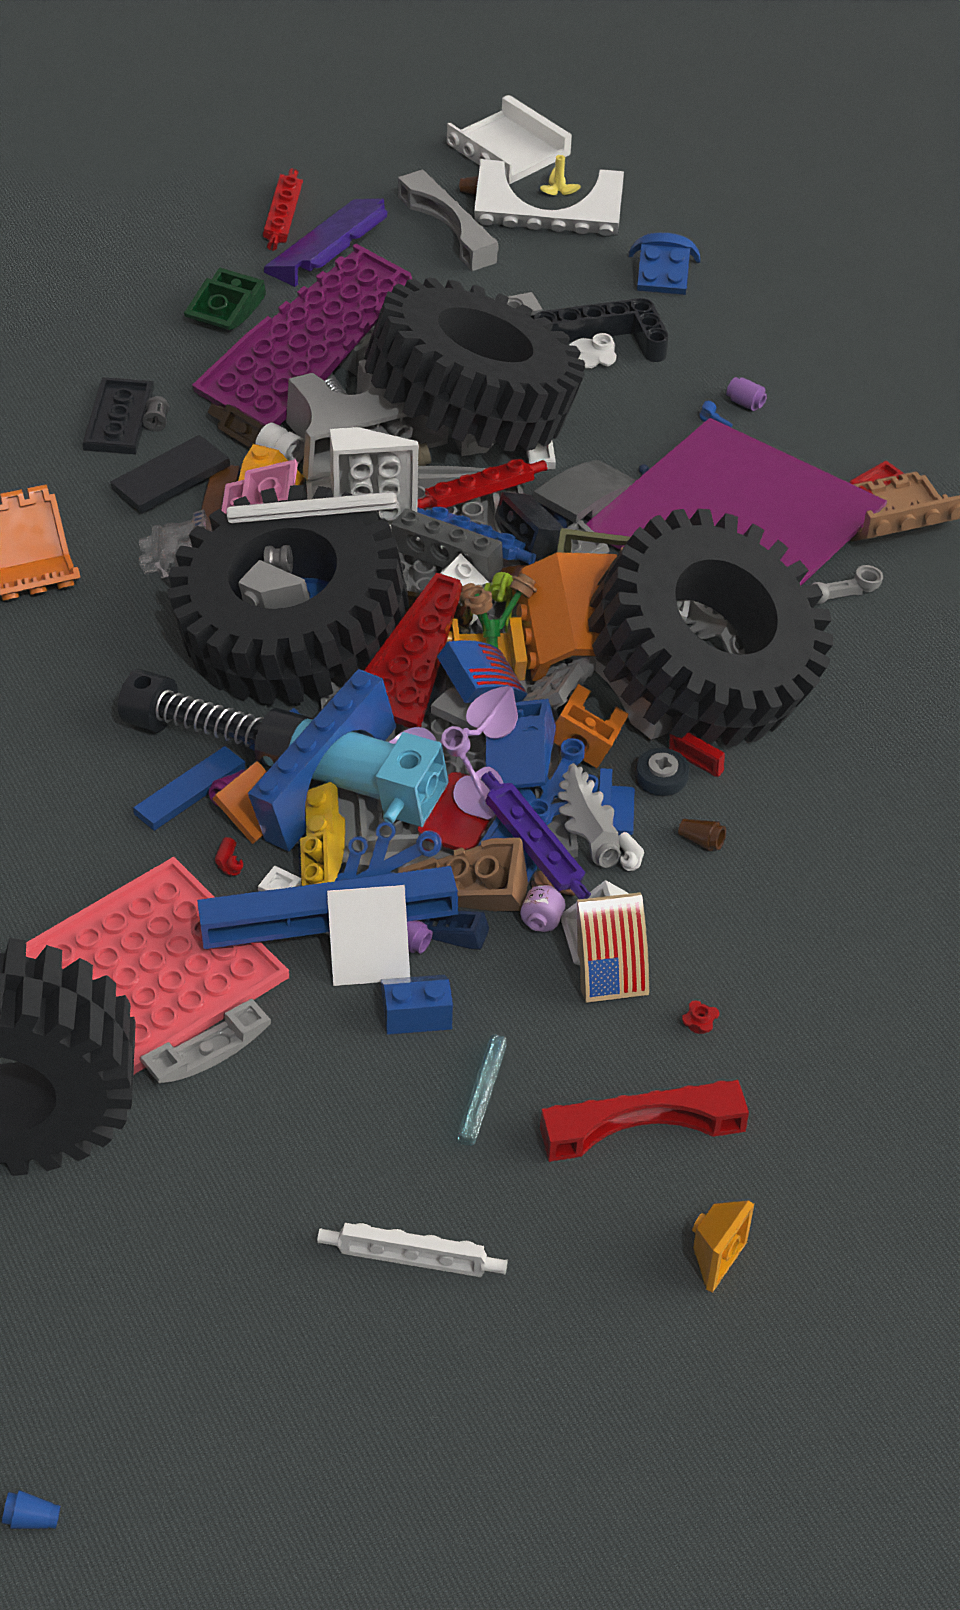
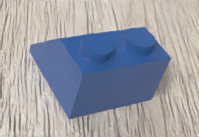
[381,974,453,1035]

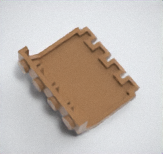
[850,471,960,541]

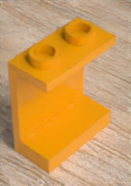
[446,617,527,681]

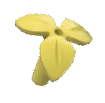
[540,155,581,195]

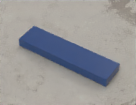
[133,746,245,831]

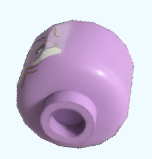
[520,885,566,932]

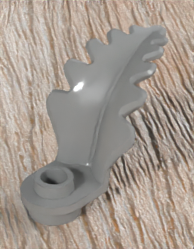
[685,600,745,655]
[558,763,621,868]

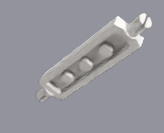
[317,1223,508,1277]

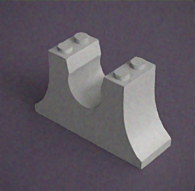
[286,360,449,481]

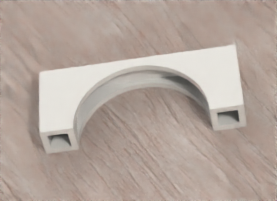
[474,159,624,236]

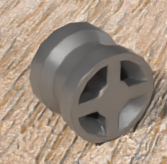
[264,545,293,573]

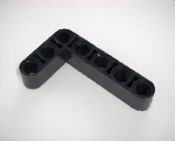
[534,298,669,362]

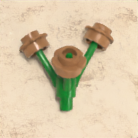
[459,573,537,648]

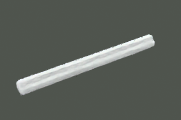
[227,492,397,524]

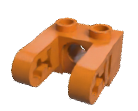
[554,683,629,768]

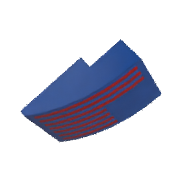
[437,640,527,703]

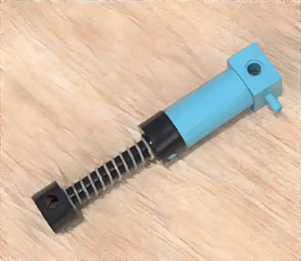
[118,669,449,827]

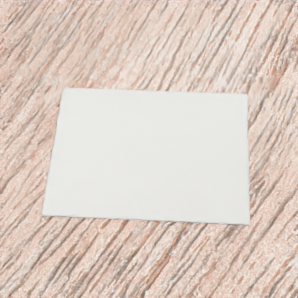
[327,885,410,986]

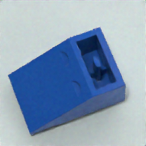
[486,699,556,788]

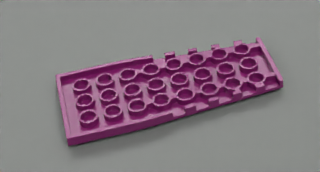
[192,244,412,425]

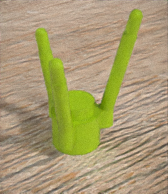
[469,572,513,633]

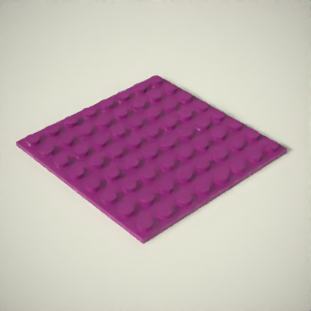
[586,418,887,585]

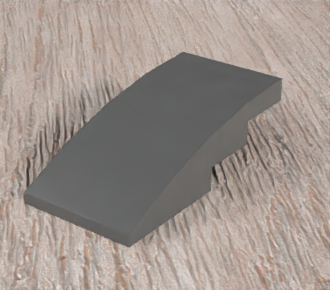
[533,460,636,523]

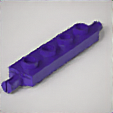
[481,771,591,899]

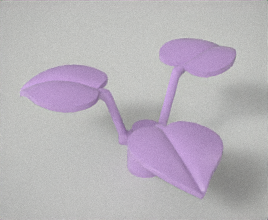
[389,686,518,820]

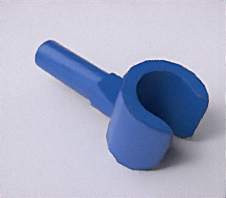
[700,401,733,428]

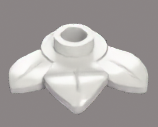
[569,333,617,368]

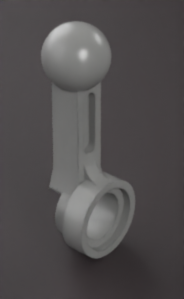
[811,565,883,604]

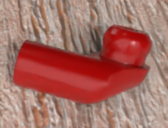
[215,837,244,876]

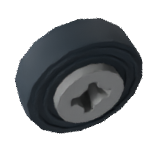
[635,748,690,796]

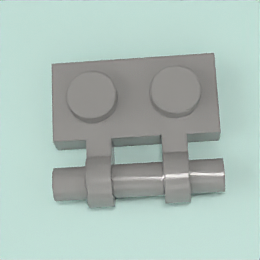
[523,662,584,708]

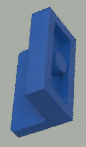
[598,768,635,835]

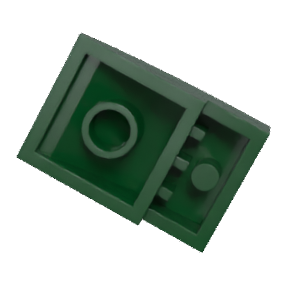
[184,267,266,330]

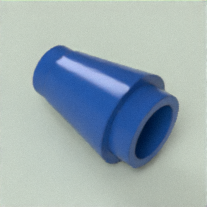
[2,1490,61,1529]

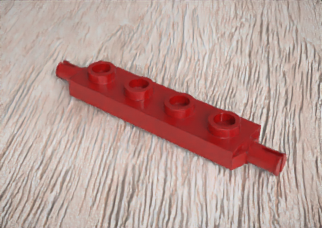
[263,168,303,251]
[417,459,547,509]

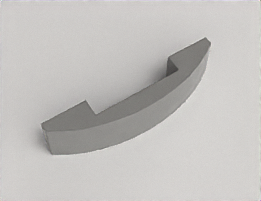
[140,999,271,1083]

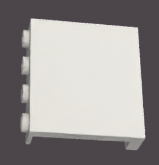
[447,95,572,184]

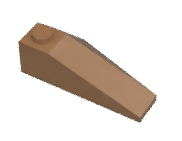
[398,838,528,911]

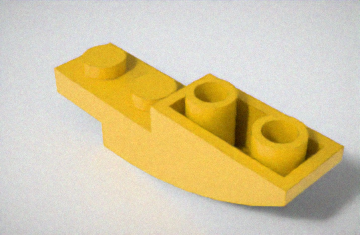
[300,782,345,886]

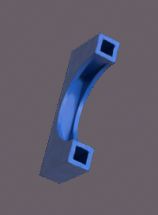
[248,669,397,852]

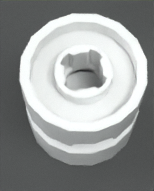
[256,423,305,464]

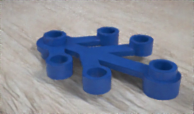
[517,738,599,825]
[335,821,442,881]

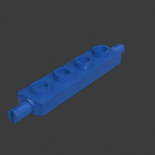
[417,507,536,565]

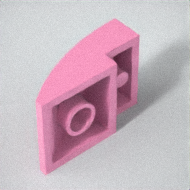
[222,459,298,514]

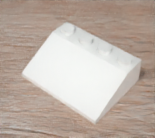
[330,427,419,532]

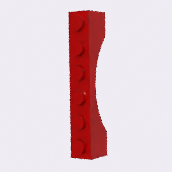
[540,1080,749,1162]

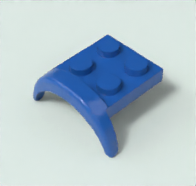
[629,233,701,295]

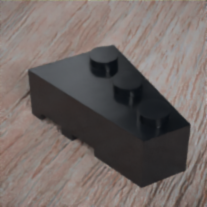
[494,492,565,565]

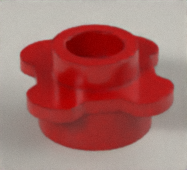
[682,1000,719,1034]

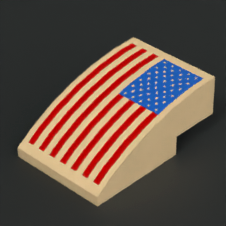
[577,892,649,1003]

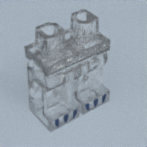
[139,509,213,578]

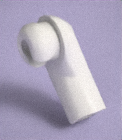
[619,832,644,871]

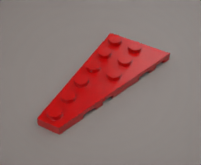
[364,572,463,728]

